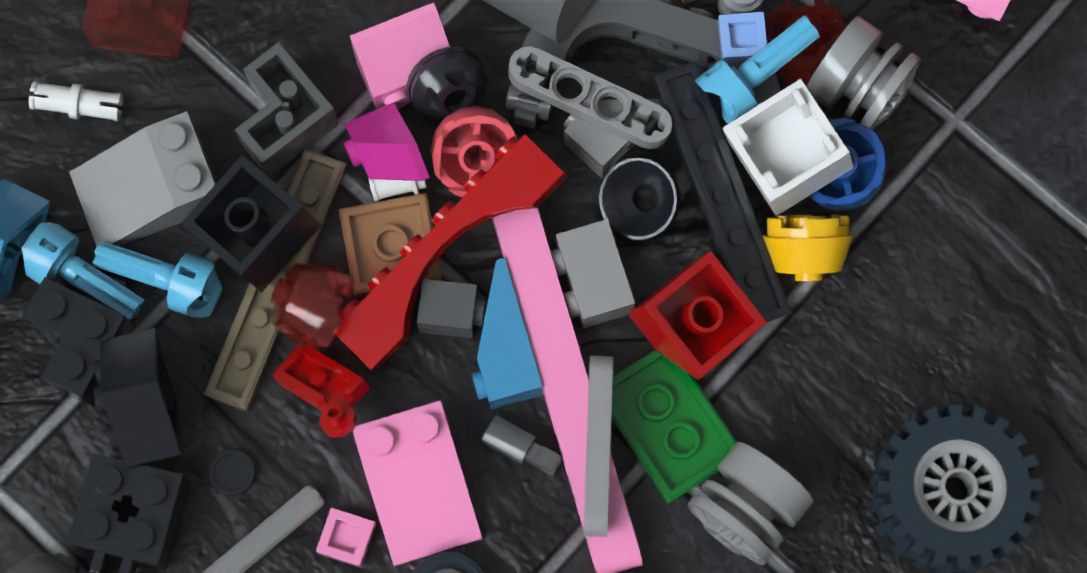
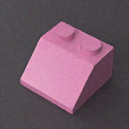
[350,2,450,110]

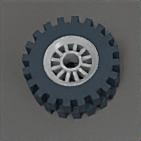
[868,404,1043,573]

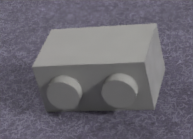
[550,219,635,329]

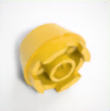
[763,214,854,281]

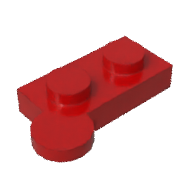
[272,342,370,438]

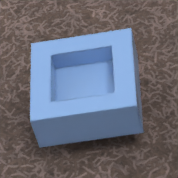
[718,12,767,63]

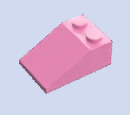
[352,400,482,567]

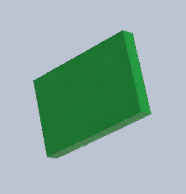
[611,349,737,505]

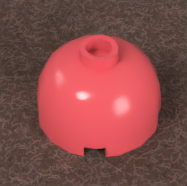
[430,106,519,197]

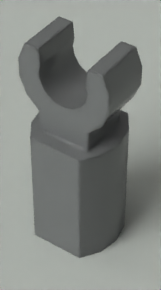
[482,415,562,477]

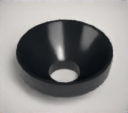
[407,47,487,121]
[599,157,681,240]

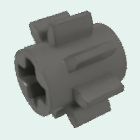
[505,70,553,129]

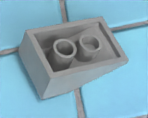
[69,111,217,247]

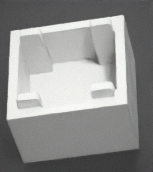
[722,79,854,216]

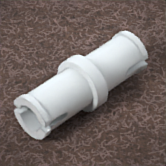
[29,81,123,121]

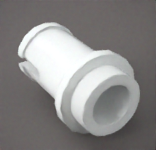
[368,178,427,202]

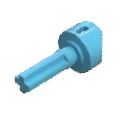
[694,15,820,124]
[22,222,145,321]
[92,242,222,318]

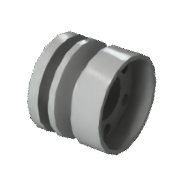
[807,16,922,131]
[687,442,814,566]

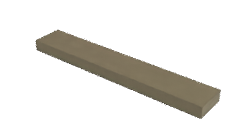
[204,149,348,412]

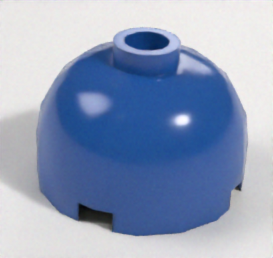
[809,118,886,211]

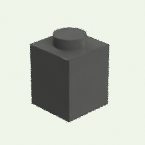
[417,279,486,339]

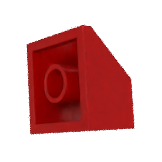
[628,251,767,379]

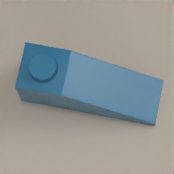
[472,258,543,410]

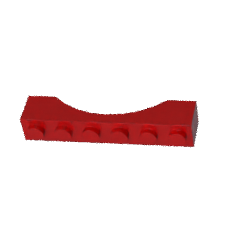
[333,134,568,370]

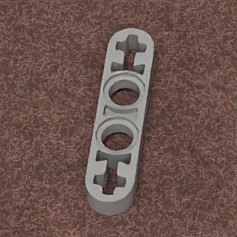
[508,46,672,149]
[584,356,613,537]

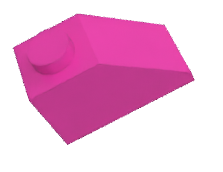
[343,103,430,181]

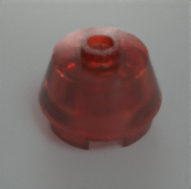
[765,0,847,87]
[271,263,353,351]

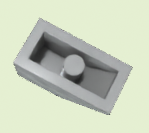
[564,99,663,179]

